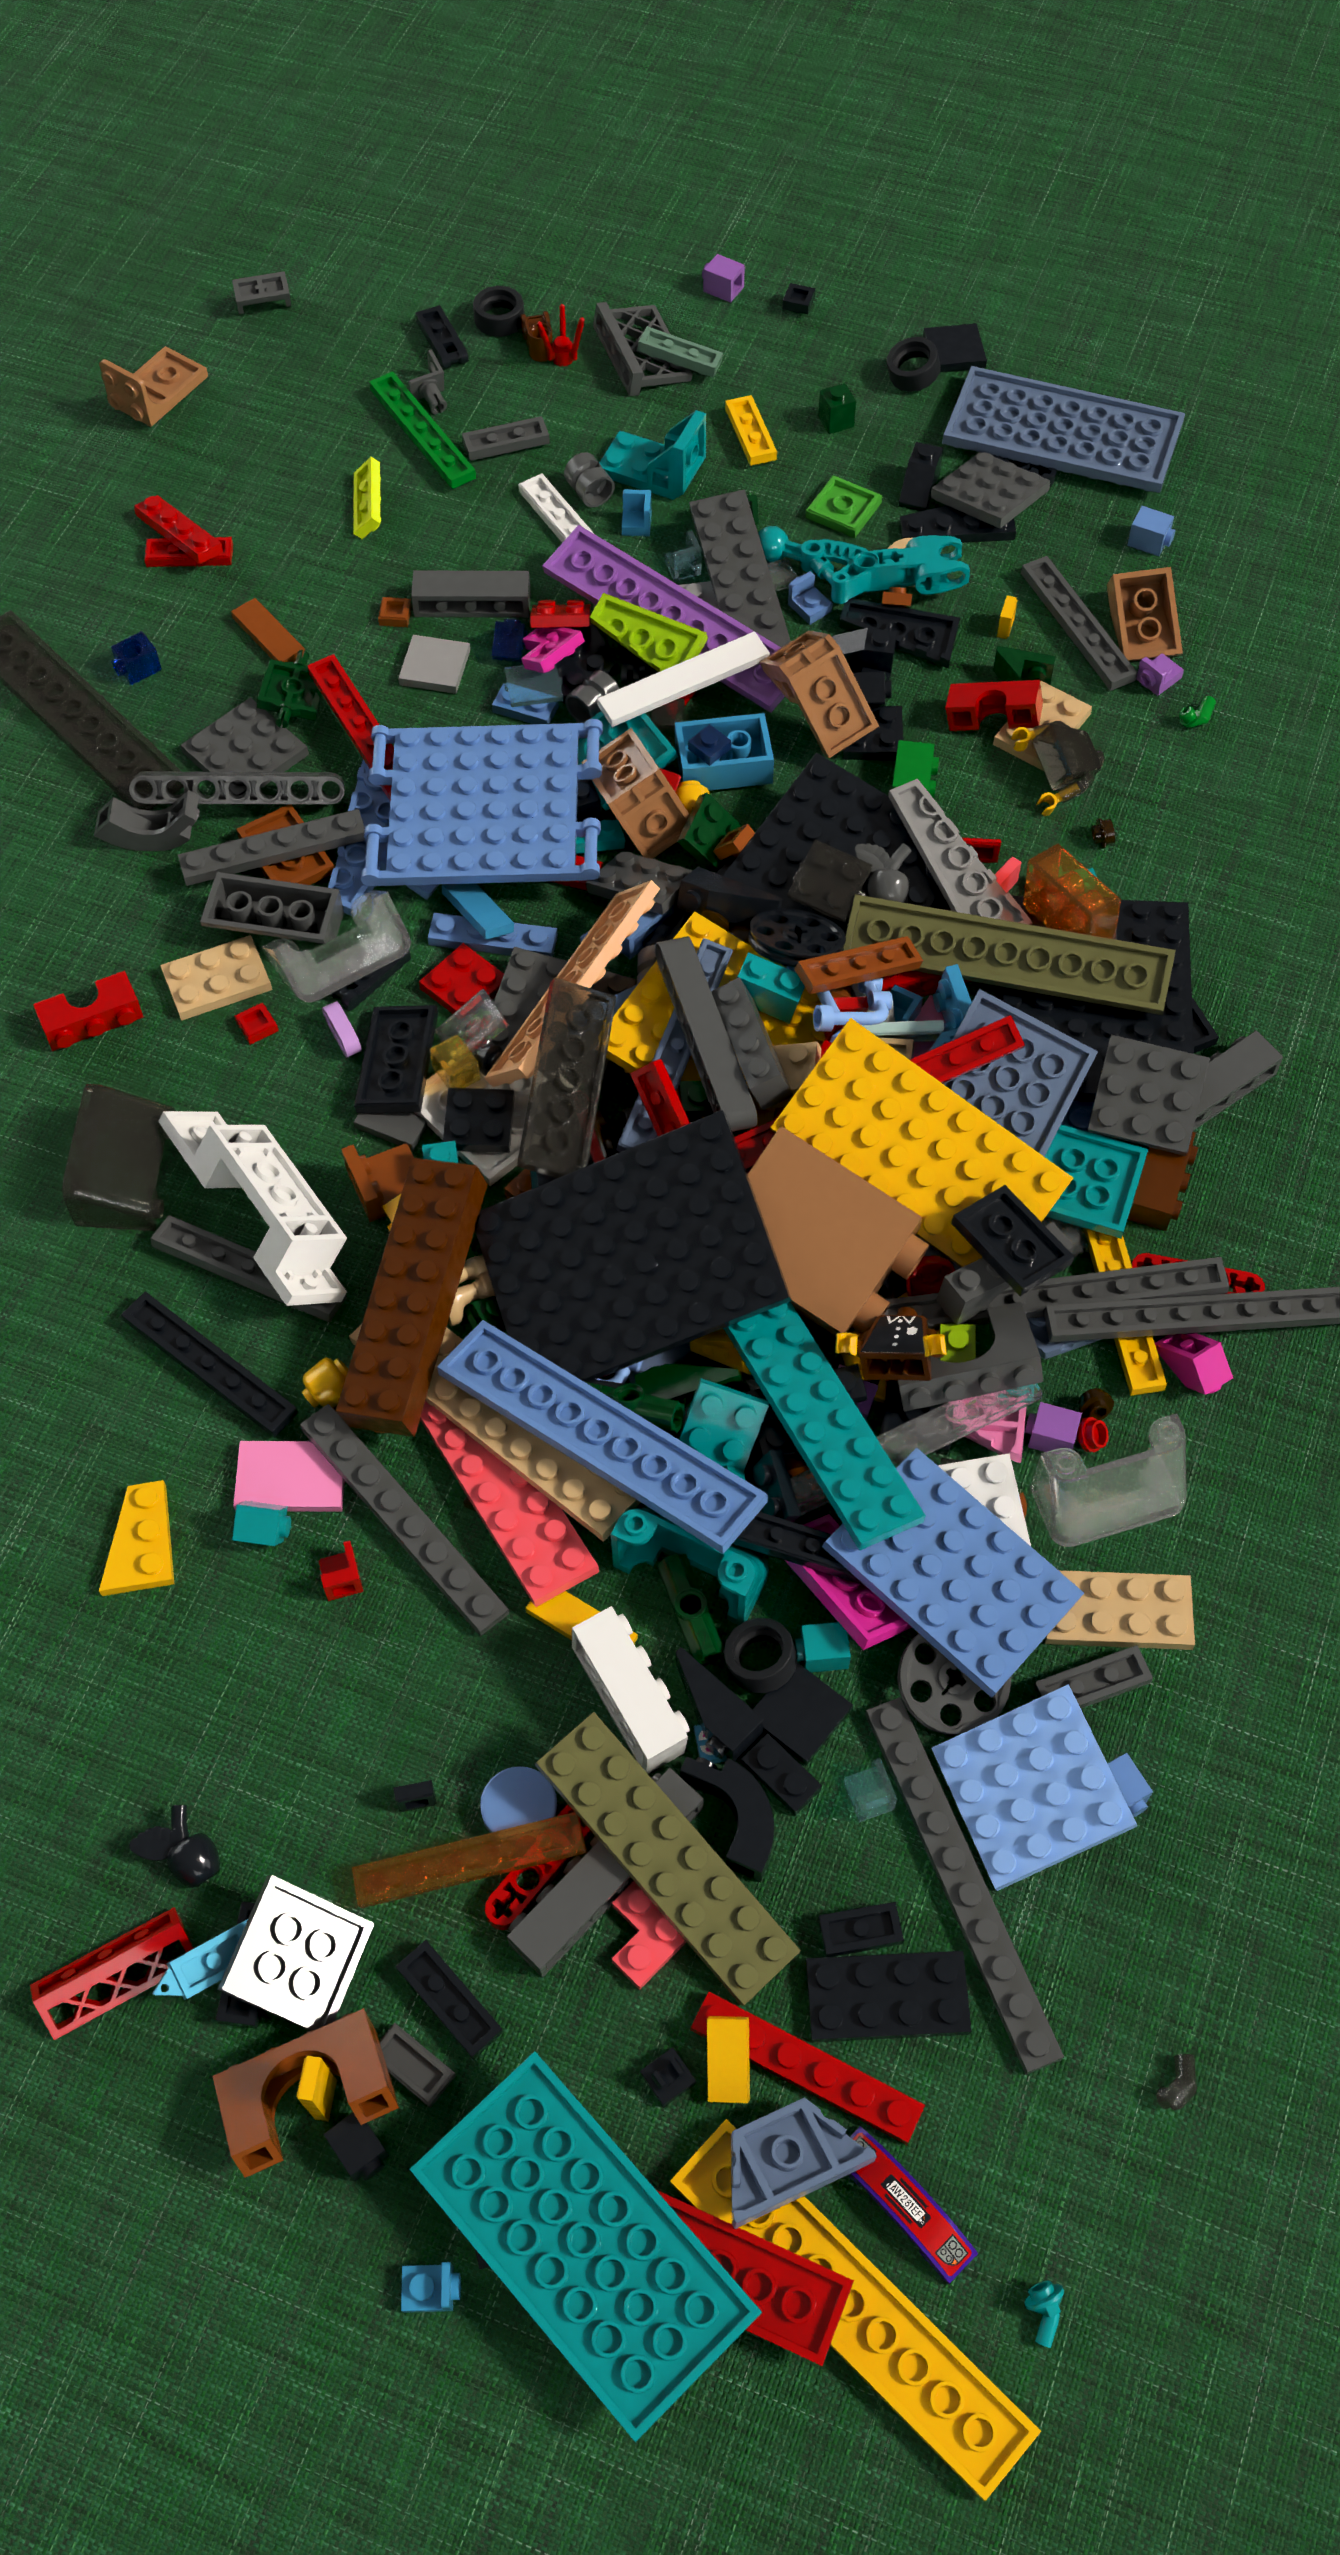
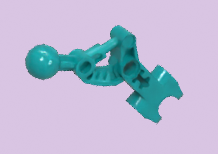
[758,526,970,604]

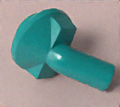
[1024,2281,1064,2348]

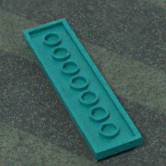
[723,1302,926,1551]

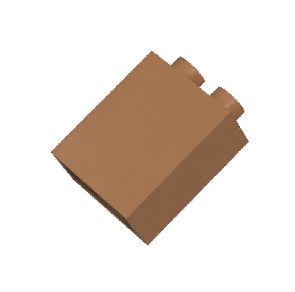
[748,1126,929,1337]

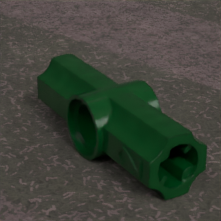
[585,1382,686,1433]
[657,1553,724,1666]

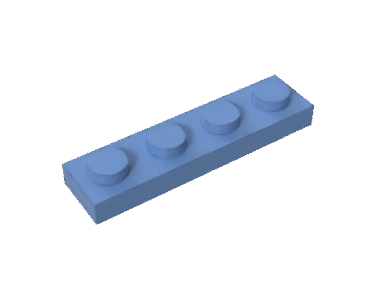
[427,913,558,957]

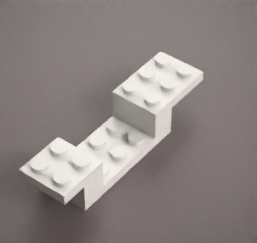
[158,1111,347,1306]

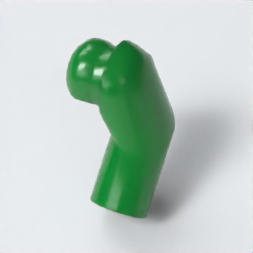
[1179,696,1216,728]

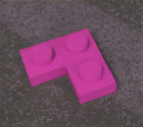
[521,627,585,673]

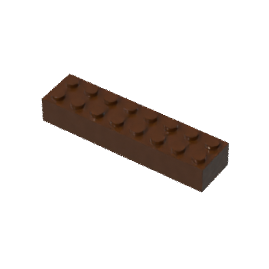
[336,1158,488,1437]

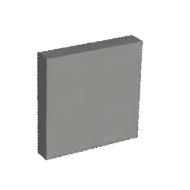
[398,635,470,694]

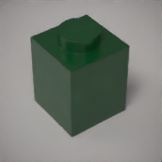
[818,383,856,434]

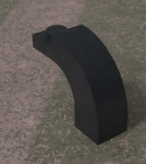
[680,1757,774,1882]

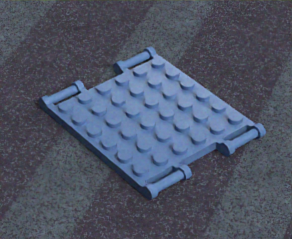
[361,719,603,886]

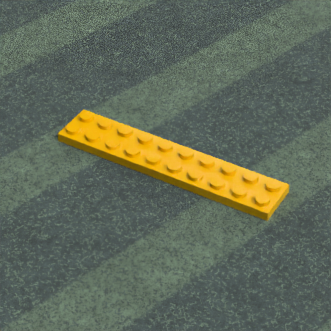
[670,2119,1041,2501]

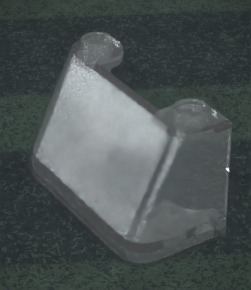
[262,890,411,1003]
[1030,1413,1187,1547]

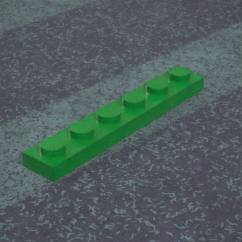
[369,371,476,489]

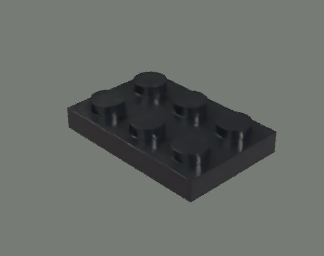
[951,1185,1075,1296]

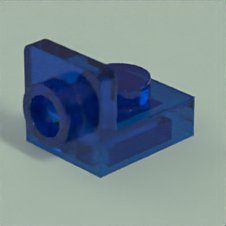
[491,619,528,662]

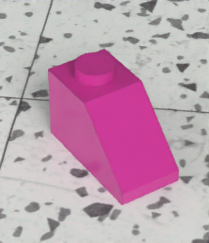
[1155,1333,1233,1395]

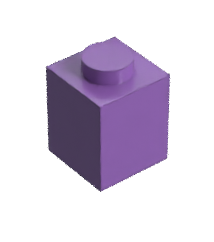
[702,254,745,303]
[1024,1402,1082,1459]

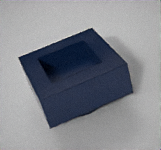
[688,724,731,766]

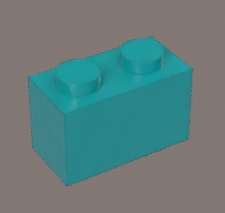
[737,952,805,1024]

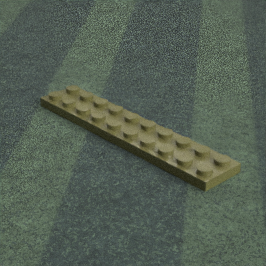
[844,894,1176,1015]

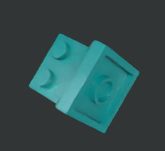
[599,410,706,499]
[660,1378,769,1518]

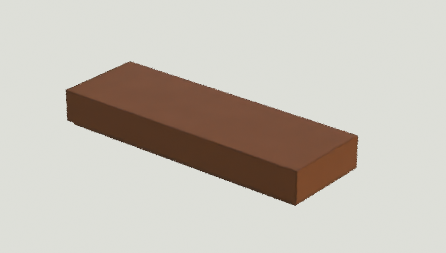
[231,598,305,662]

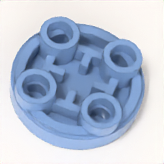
[480,1767,557,1845]

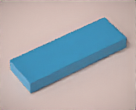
[442,883,514,940]

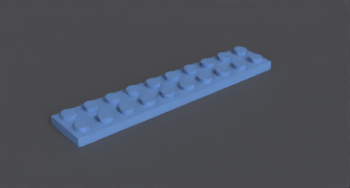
[437,1320,768,1554]

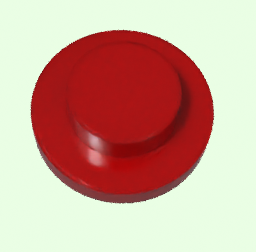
[1076,1417,1109,1453]

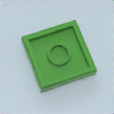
[805,475,882,538]

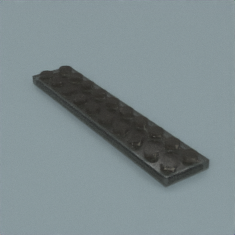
[0,610,184,810]

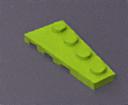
[590,593,708,672]

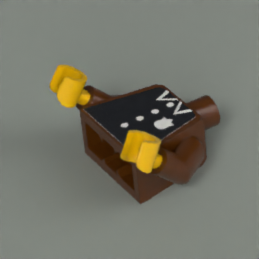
[835,1307,947,1381]

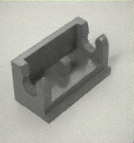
[232,271,291,315]

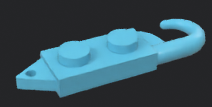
[152,1919,248,2000]

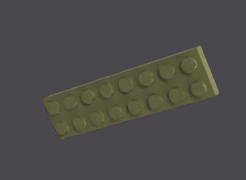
[535,1712,801,2006]

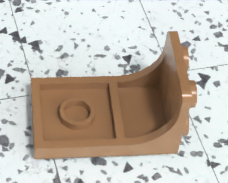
[99,346,208,427]

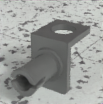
[408,349,447,414]

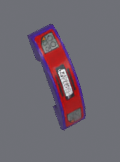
[848,2126,978,2285]

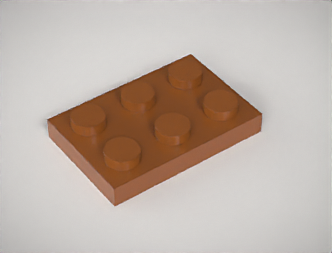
[236,804,335,885]

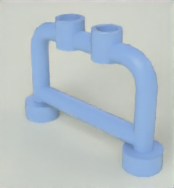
[787,966,893,1032]

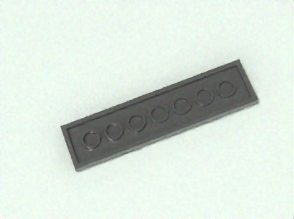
[689,489,791,699]

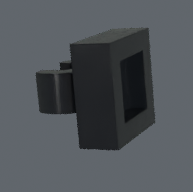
[640,2047,696,2108]

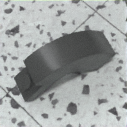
[94,790,200,851]

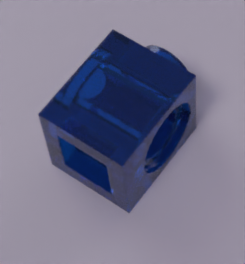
[111,631,162,685]

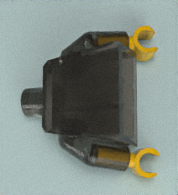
[1011,721,1104,816]

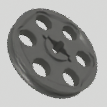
[897,1633,1011,1735]

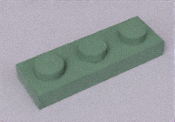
[637,326,723,378]

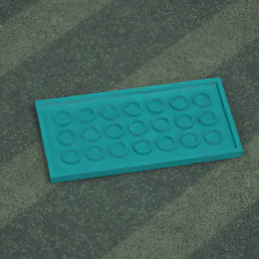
[410,2051,762,2442]

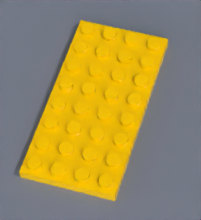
[770,1018,1073,1268]

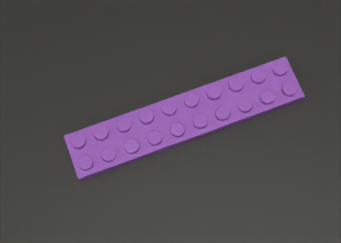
[542,525,785,713]

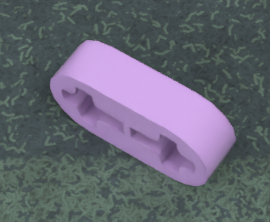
[322,1001,362,1058]

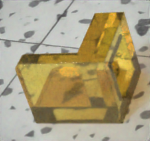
[429,1035,481,1088]

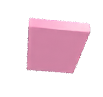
[233,1441,345,1512]

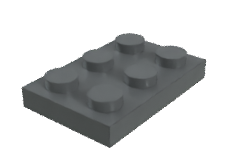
[586,851,692,915]

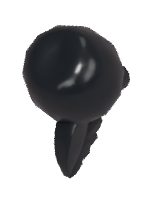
[129,1805,220,1888]

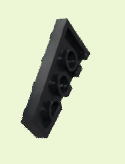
[899,505,1016,543]
[839,598,960,669]

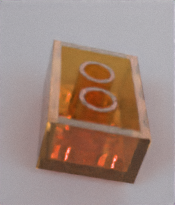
[1023,844,1121,939]

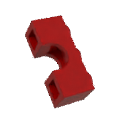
[945,680,1043,731]
[33,970,144,1051]

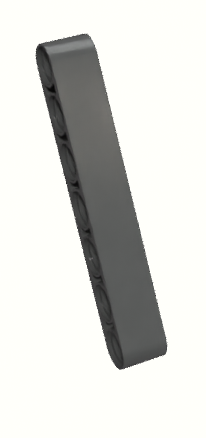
[129,771,345,804]
[655,936,757,1132]

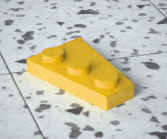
[99,1480,174,1596]

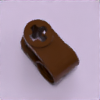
[520,311,553,362]

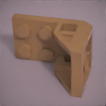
[759,630,879,758]
[581,728,690,859]

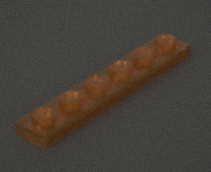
[352,1812,587,1908]

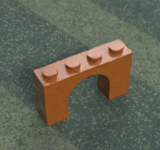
[213,2008,399,2178]

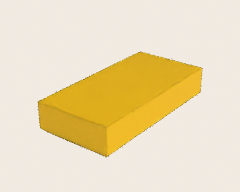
[707,2016,750,2103]

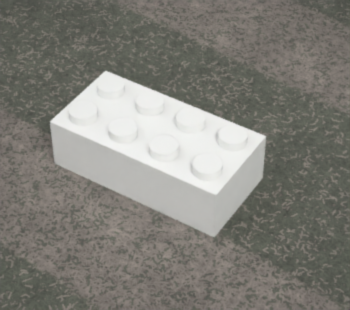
[572,1606,690,1774]

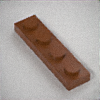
[795,936,923,995]

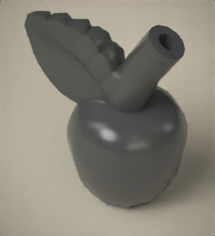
[855,843,912,903]

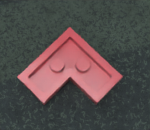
[612,1881,686,1990]

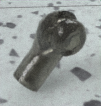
[1156,2054,1197,2111]

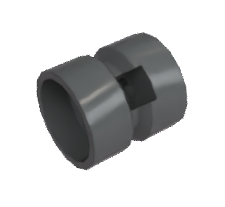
[564,452,615,508]
[565,670,620,723]

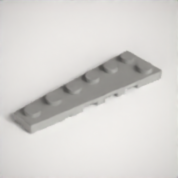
[888,779,1032,925]

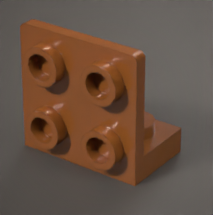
[341,1144,414,1222]

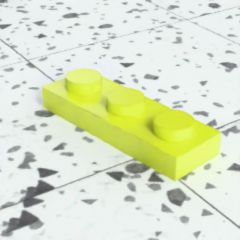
[353,457,381,539]

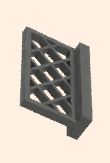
[593,302,692,396]

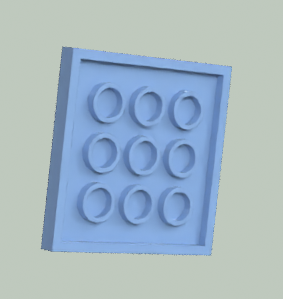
[932,1684,1138,1891]

